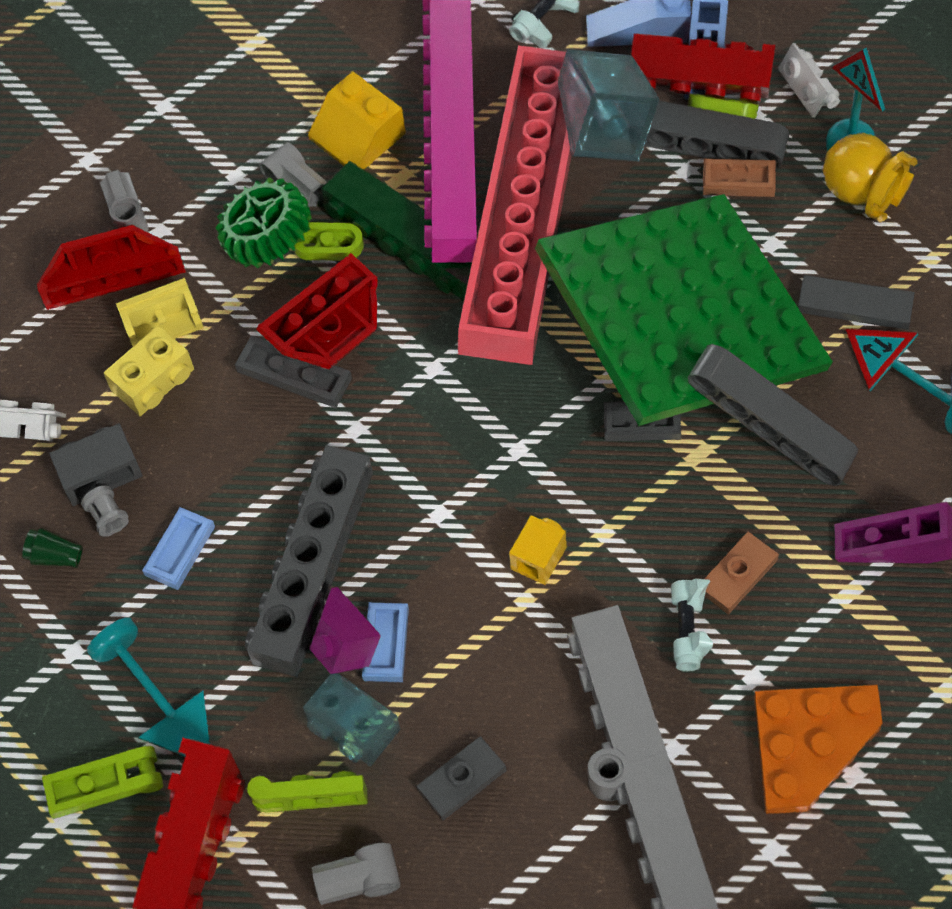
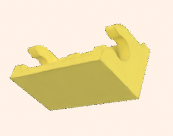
[116,278,204,346]

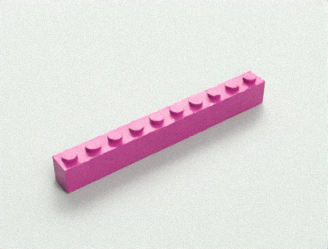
[423,0,477,263]

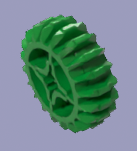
[215,177,312,269]

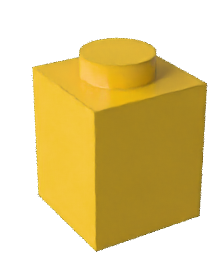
[509,515,567,585]

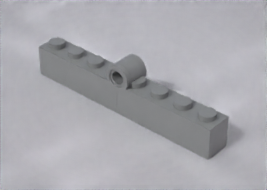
[567,605,719,909]

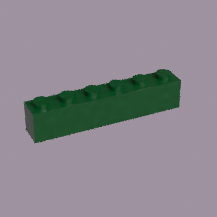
[322,161,472,304]

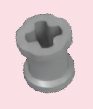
[81,485,129,537]

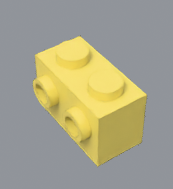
[103,325,194,417]

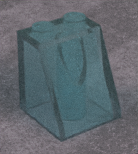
[557,49,660,161]

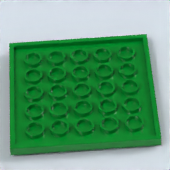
[535,194,833,426]

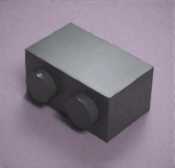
[49,423,143,506]

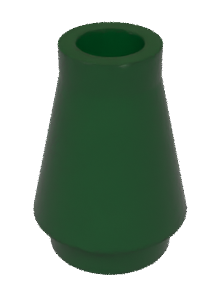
[22,528,83,568]

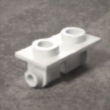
[778,43,840,118]
[0,400,66,442]

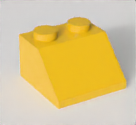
[308,71,406,170]

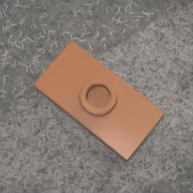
[703,159,776,197]
[705,532,779,615]

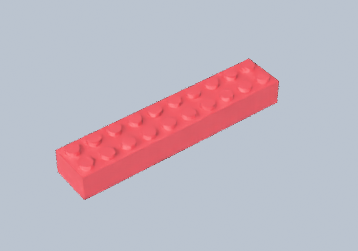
[458,45,587,365]

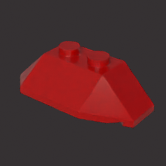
[37,225,186,310]
[256,253,378,369]

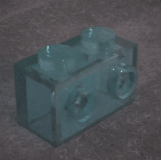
[303,673,401,767]

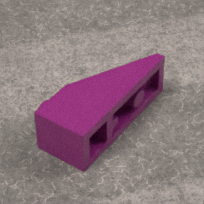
[835,502,952,564]

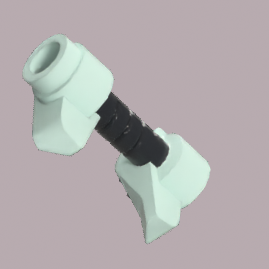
[509,0,579,48]
[671,578,713,671]

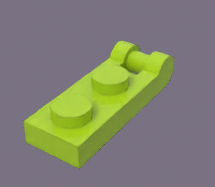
[42,746,163,819]
[247,771,368,813]

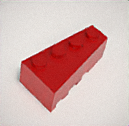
[628,34,776,103]
[132,737,245,909]

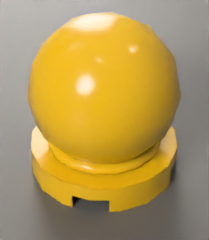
[823,133,918,223]

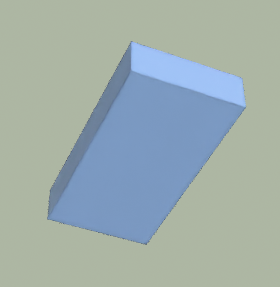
[142,507,215,590]
[362,602,409,682]

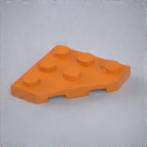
[754,685,883,814]

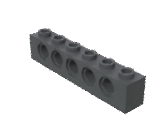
[245,445,373,677]

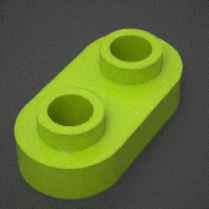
[687,93,759,119]
[294,222,364,261]

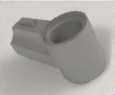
[259,142,328,207]
[100,170,149,232]
[312,843,401,905]

